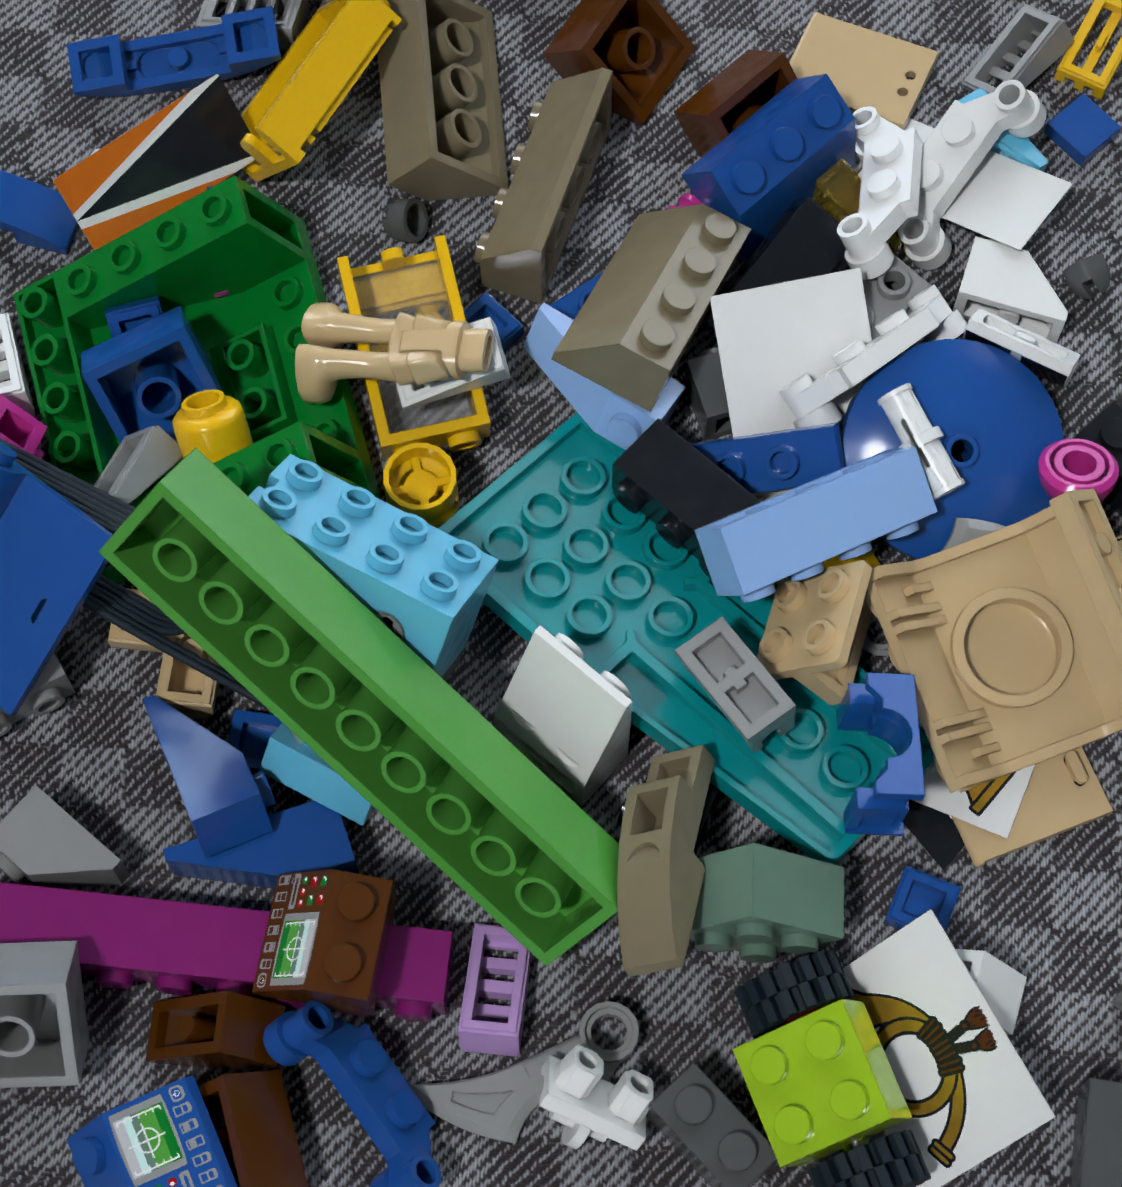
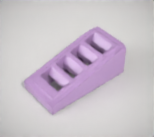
[458,923,532,1056]

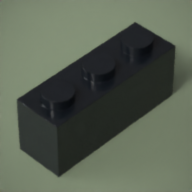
[611,418,761,579]

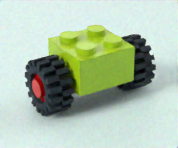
[732,950,931,1187]

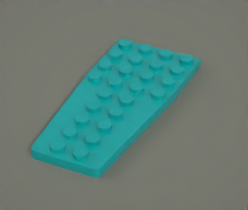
[437,412,934,865]

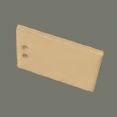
[789,12,939,130]
[951,747,1113,868]

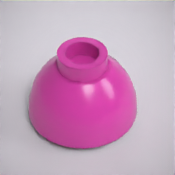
[1038,439,1119,502]

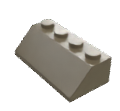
[378,0,509,201]
[474,68,613,304]
[551,203,751,412]

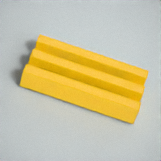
[1054,0,1122,100]

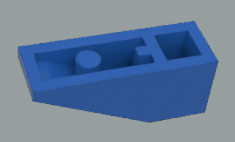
[142,695,276,858]
[163,801,359,889]

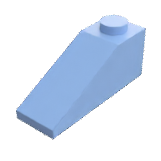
[523,303,686,450]

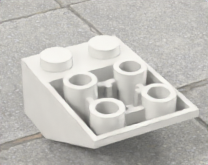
[494,625,633,806]

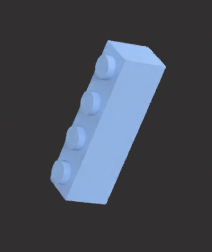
[694,446,938,603]

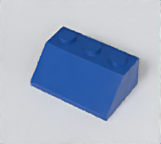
[681,74,856,262]

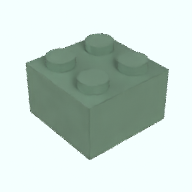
[689,843,844,963]

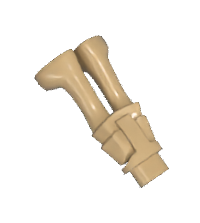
[295,302,494,404]

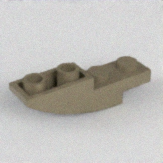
[617,745,715,977]

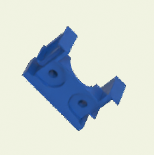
[836,673,925,836]

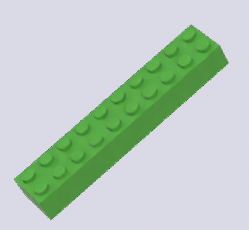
[98,448,619,966]

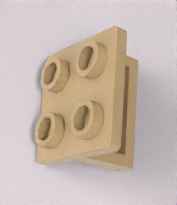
[757,560,872,705]

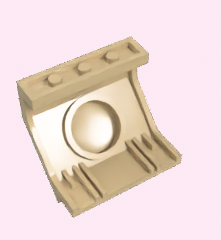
[866,488,1122,793]

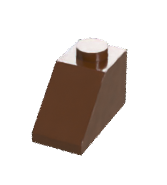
[145,991,285,1071]

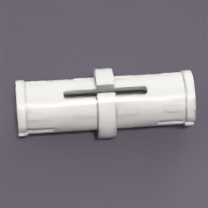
[877,383,965,500]

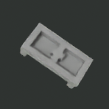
[675,617,796,752]

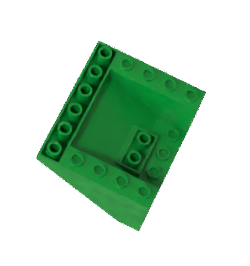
[13,175,382,584]

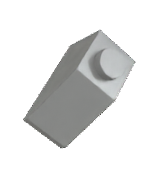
[0,785,131,889]

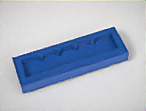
[690,422,846,494]

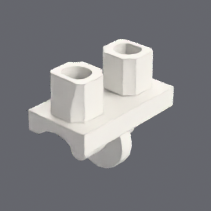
[539,1044,654,1151]

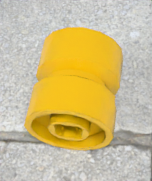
[383,443,459,528]

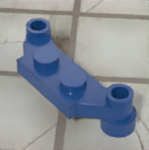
[263,1000,441,1187]

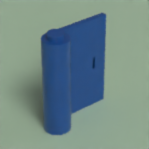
[0,442,113,716]

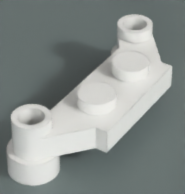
[898,80,1046,270]
[837,106,923,280]
[779,284,967,428]

